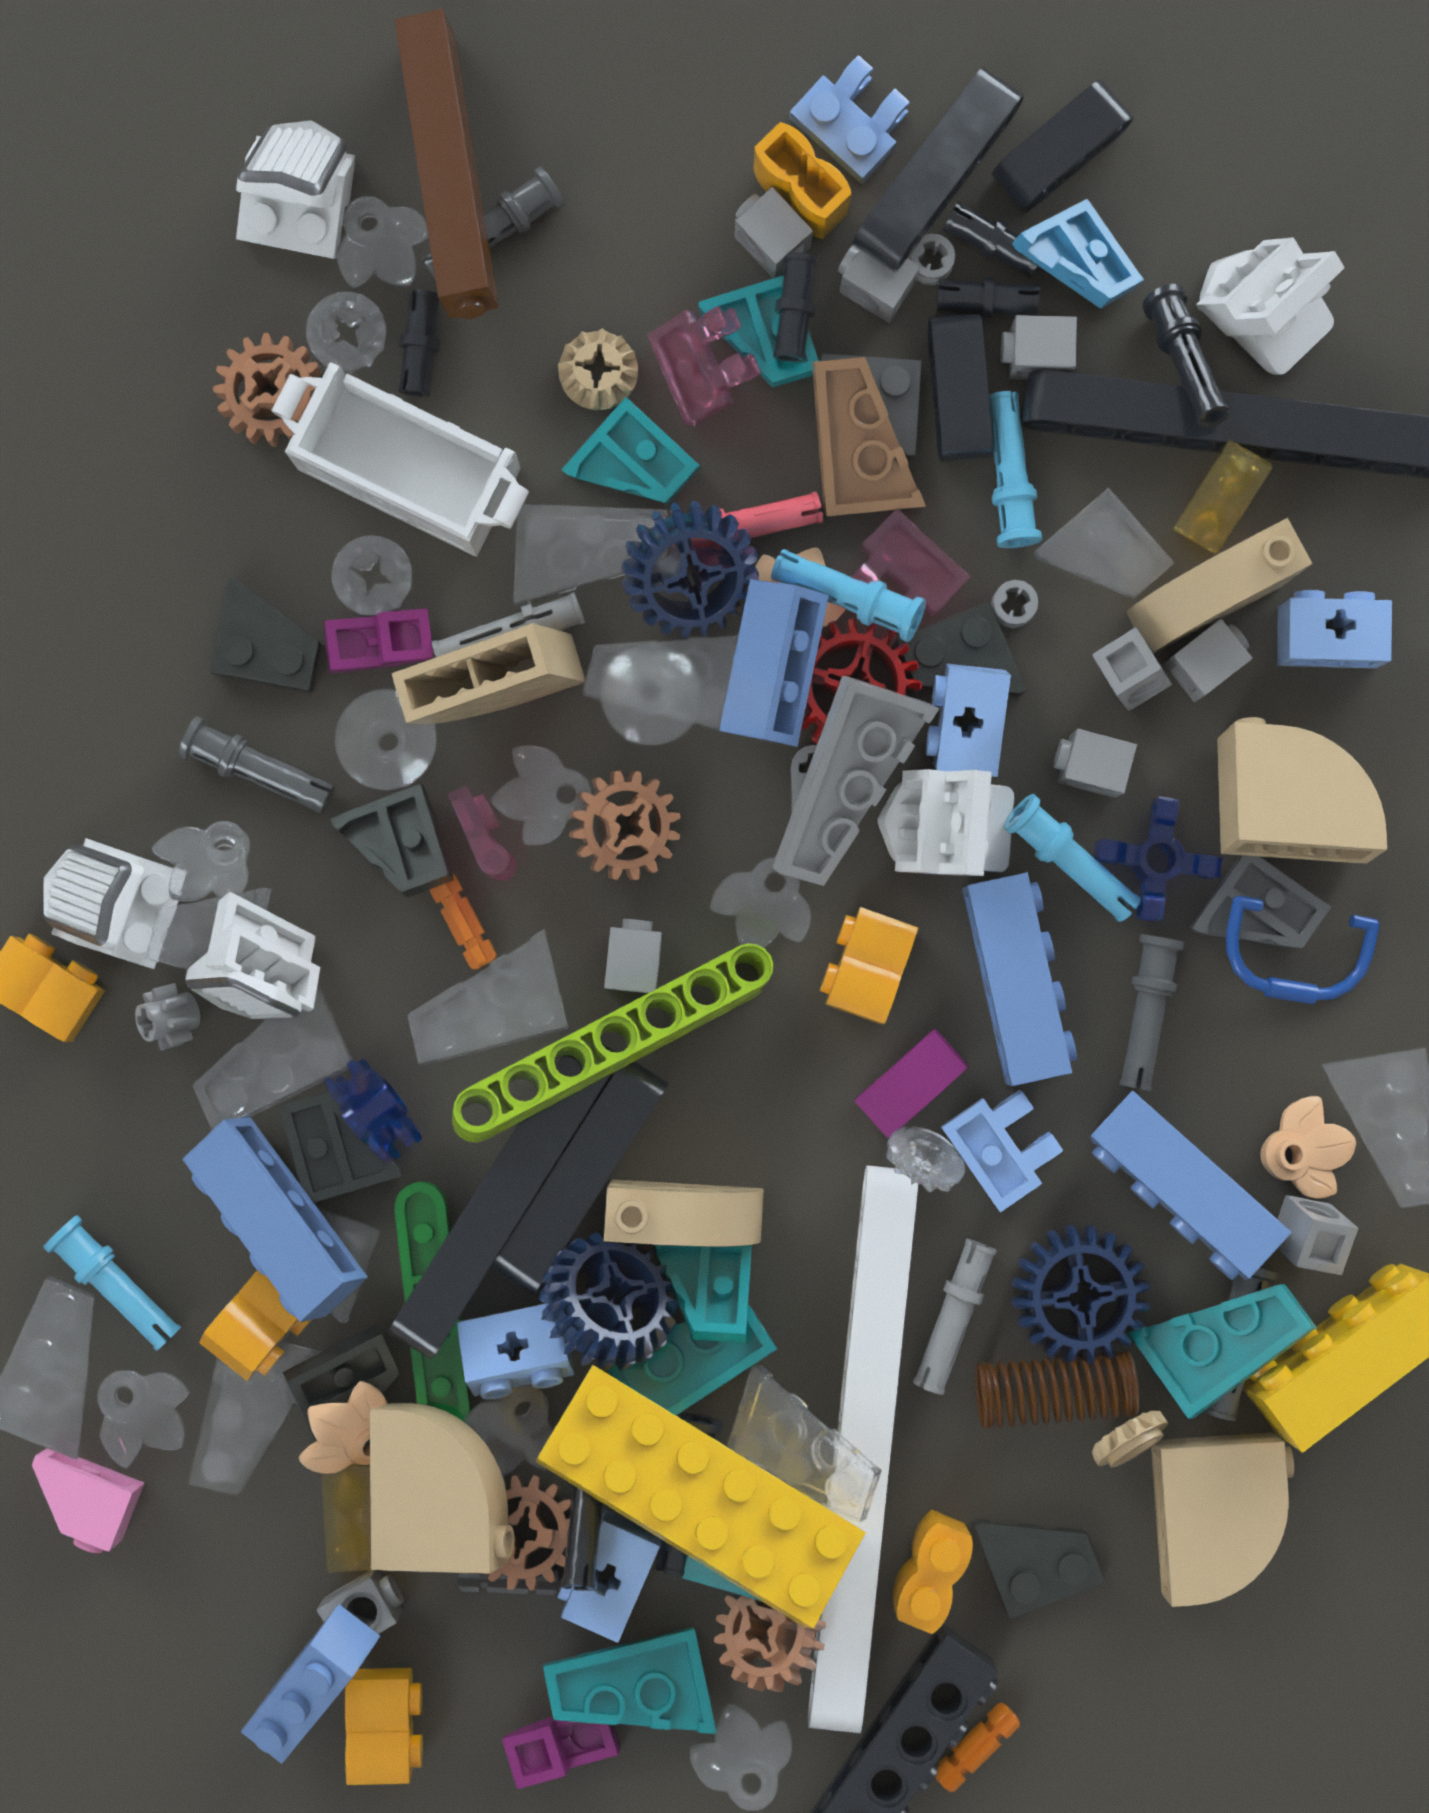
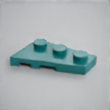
[1128,1284,1317,1419]
[608,1305,778,1416]
[542,1627,717,1734]

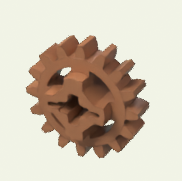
[213,333,322,447]
[569,771,681,880]
[488,1475,572,1591]
[714,1595,826,1693]

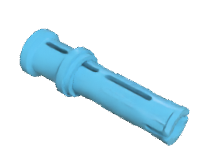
[989,391,1042,548]
[771,549,926,642]
[1003,794,1141,922]
[43,1215,181,1351]

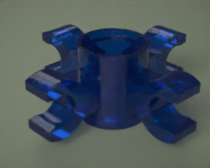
[1094,796,1223,922]
[325,1059,422,1163]

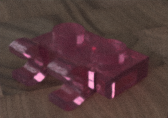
[647,307,761,426]
[851,508,970,634]

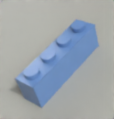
[962,872,1077,1086]
[1091,1090,1292,1281]
[183,1118,368,1322]

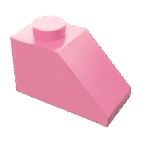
[32,1446,145,1553]

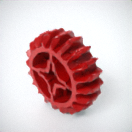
[801,618,922,745]

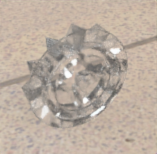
[306,291,387,374]
[332,535,413,615]
[886,1127,965,1192]

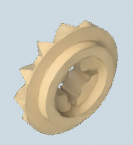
[558,328,638,410]
[1092,1411,1168,1468]

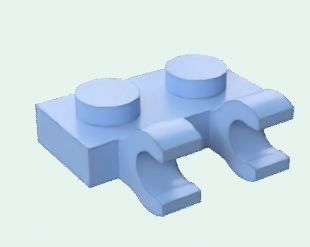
[790,55,910,184]
[941,1089,1063,1212]

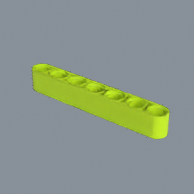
[452,943,773,1143]

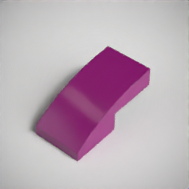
[323,608,434,674]
[854,1028,969,1138]
[502,1716,621,1789]

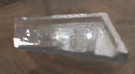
[513,504,668,607]

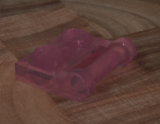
[448,786,517,881]

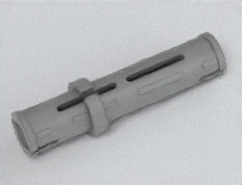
[432,592,585,657]
[913,1238,997,1395]

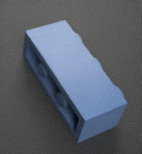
[719,579,829,747]
[241,1604,380,1764]

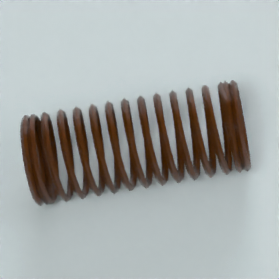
[975,1350,1139,1430]

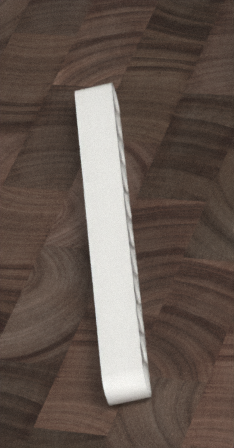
[808,1165,918,1733]

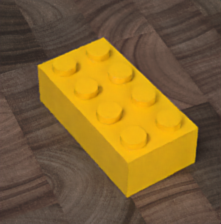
[1243,1264,1429,1453]

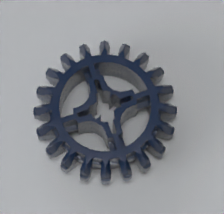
[621,500,759,639]
[1011,1224,1150,1364]
[538,1232,679,1372]

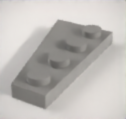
[772,675,940,886]

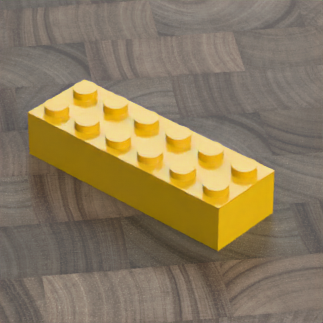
[535,1365,866,1629]

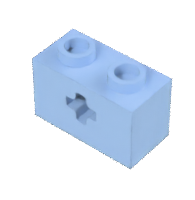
[1277,590,1392,669]
[926,663,1011,777]
[457,1304,575,1399]
[557,1510,661,1643]

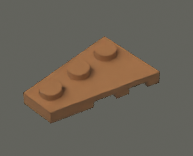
[812,357,926,516]

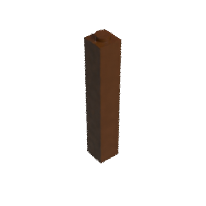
[394,8,499,319]

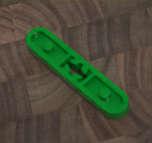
[394,1181,472,1424]

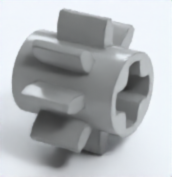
[135,983,200,1050]

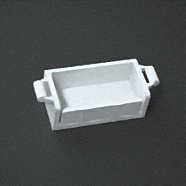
[271,362,529,557]

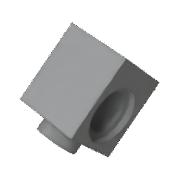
[734,187,813,278]
[837,245,920,324]
[1000,315,1077,380]
[1163,619,1253,702]
[1092,627,1172,711]
[1053,729,1137,798]
[604,919,662,993]
[1277,1195,1358,1275]
[316,1570,404,1634]

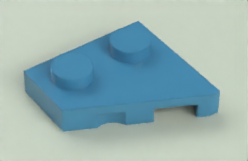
[1012,199,1144,309]

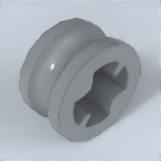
[909,233,955,286]
[991,580,1039,629]

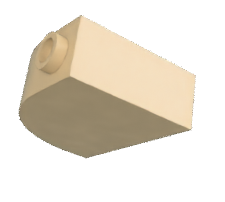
[1126,518,1312,654]
[391,623,586,724]
[1217,717,1387,864]
[604,1179,764,1246]
[370,1403,515,1574]
[1151,1432,1294,1607]

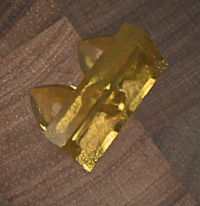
[1174,439,1272,555]
[321,1463,371,1573]

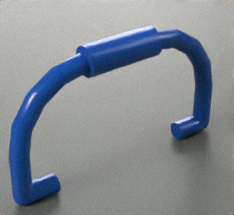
[1226,896,1379,1004]

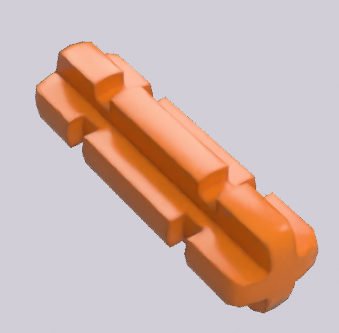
[429,873,497,970]
[935,1702,1020,1792]

